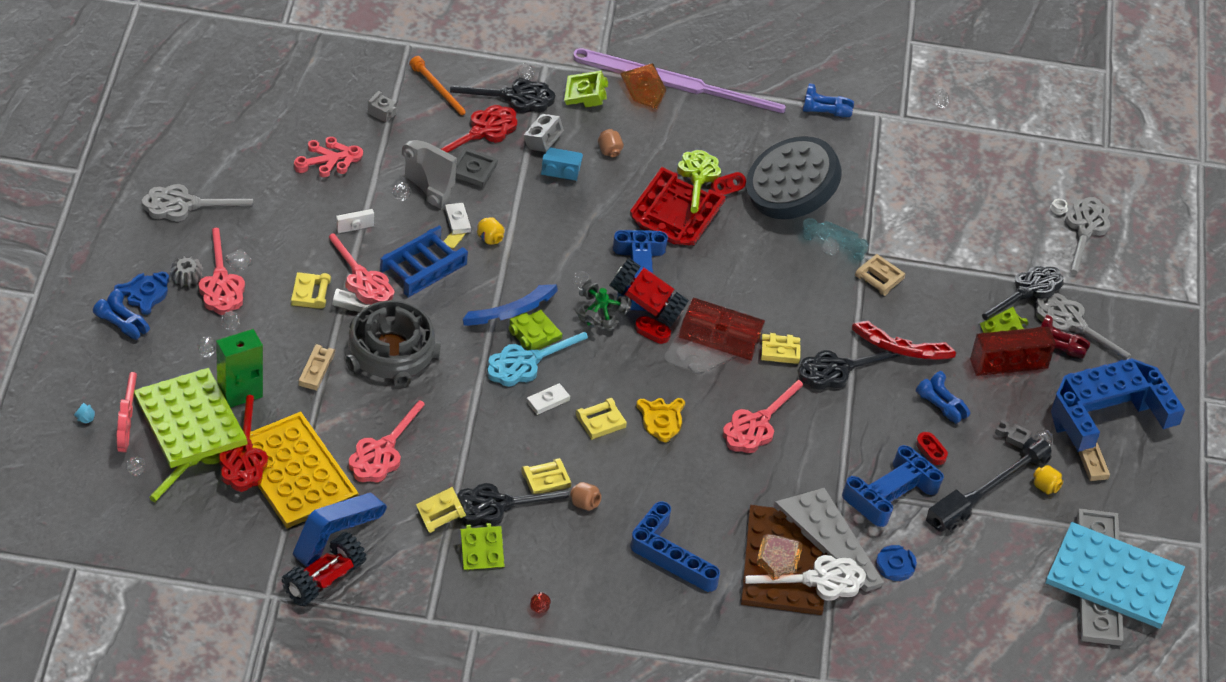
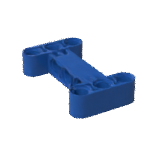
[612,230,672,311]
[842,445,944,527]

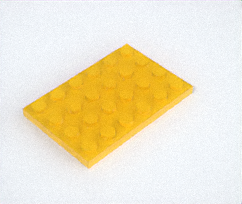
[243,412,359,528]

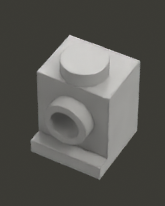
[368,91,397,122]

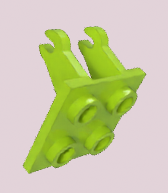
[980,307,1035,353]
[460,523,505,570]

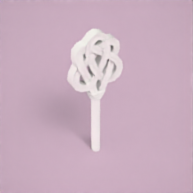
[745,555,866,601]

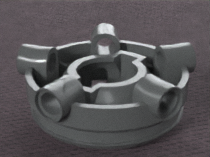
[346,300,441,388]

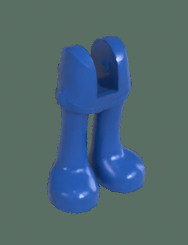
[803,83,854,118]
[93,289,150,340]
[916,371,971,424]

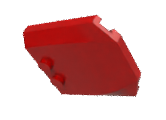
[630,167,726,245]

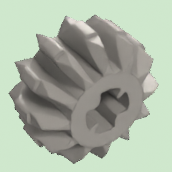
[170,256,203,288]

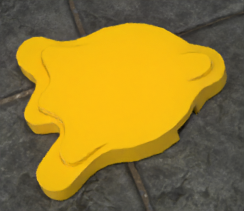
[636,398,685,442]

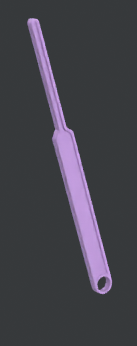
[573,48,785,113]

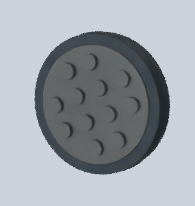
[746,136,842,219]

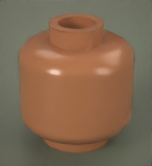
[598,129,624,157]
[570,482,601,511]

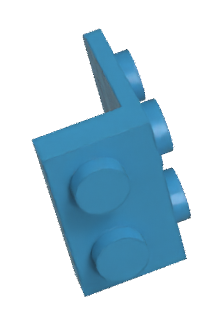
[541,148,583,181]

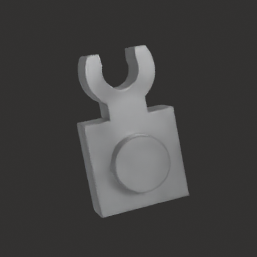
[995,420,1032,449]

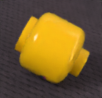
[477,217,505,245]
[1033,465,1064,494]

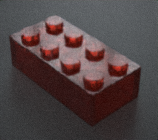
[970,327,1056,376]

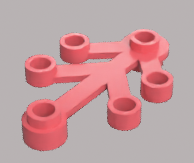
[294,137,363,177]

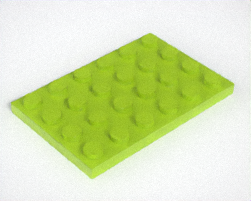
[134,368,248,468]

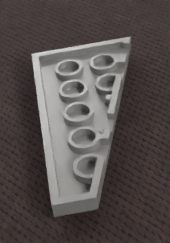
[773,488,884,592]

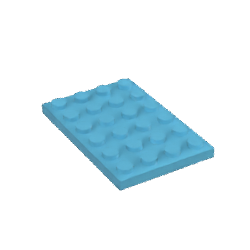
[1045,522,1185,629]

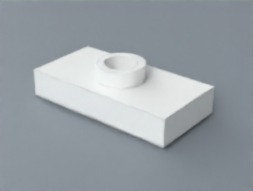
[445,203,471,235]
[336,209,374,233]
[332,289,371,312]
[527,383,570,415]

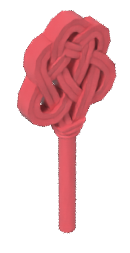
[198,228,245,316]
[329,234,395,305]
[117,372,137,452]
[723,380,803,453]
[348,400,425,483]

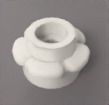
[1050,199,1068,215]

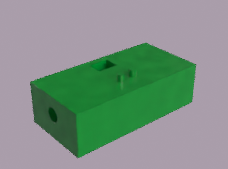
[216,329,263,408]

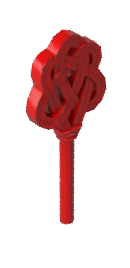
[441,105,518,153]
[219,395,268,492]

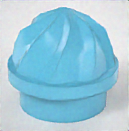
[74,403,95,423]

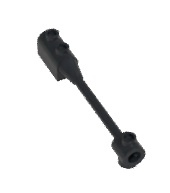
[926,437,1052,532]

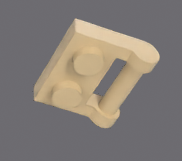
[855,254,905,296]

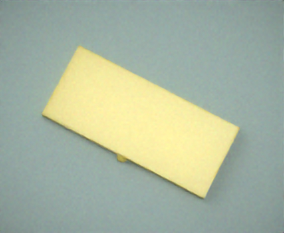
[443,232,466,249]

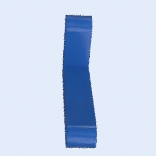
[293,493,387,567]
[630,501,720,592]

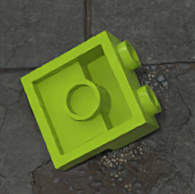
[564,70,608,108]
[509,310,563,350]

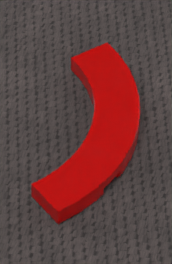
[852,321,956,359]

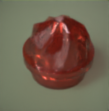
[530,592,551,614]

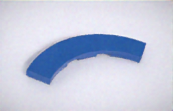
[463,284,558,326]

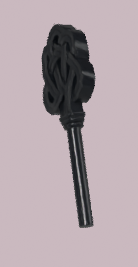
[450,78,556,113]
[982,266,1064,320]
[799,350,901,390]
[452,483,569,525]

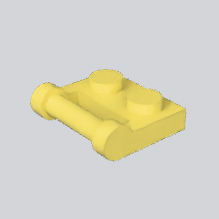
[291,272,331,309]
[576,398,627,440]
[521,458,571,494]
[416,487,466,533]

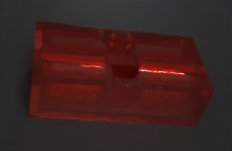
[679,297,765,361]

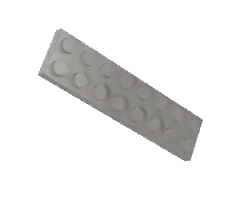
[1077,509,1123,646]

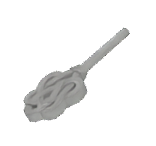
[141,184,253,222]
[1066,197,1110,275]
[1036,293,1131,360]

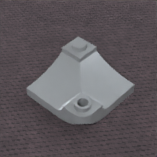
[402,140,457,209]

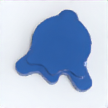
[114,272,169,315]

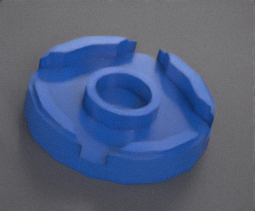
[876,545,917,581]

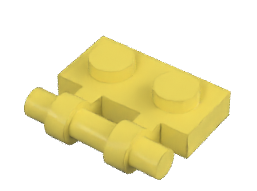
[761,333,800,364]

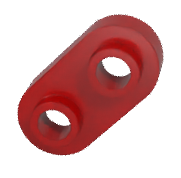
[711,172,746,195]
[635,316,671,344]
[916,432,948,465]

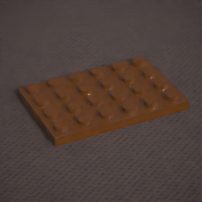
[741,504,827,615]

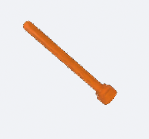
[409,56,466,115]

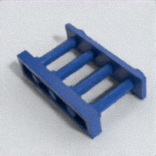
[380,225,468,298]

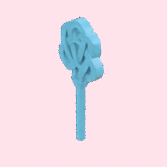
[487,332,588,387]

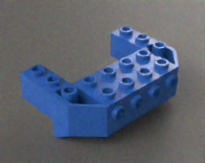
[1051,358,1185,452]

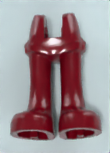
[1033,315,1090,359]

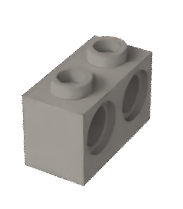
[524,114,564,152]

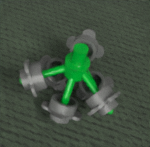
[575,279,631,331]

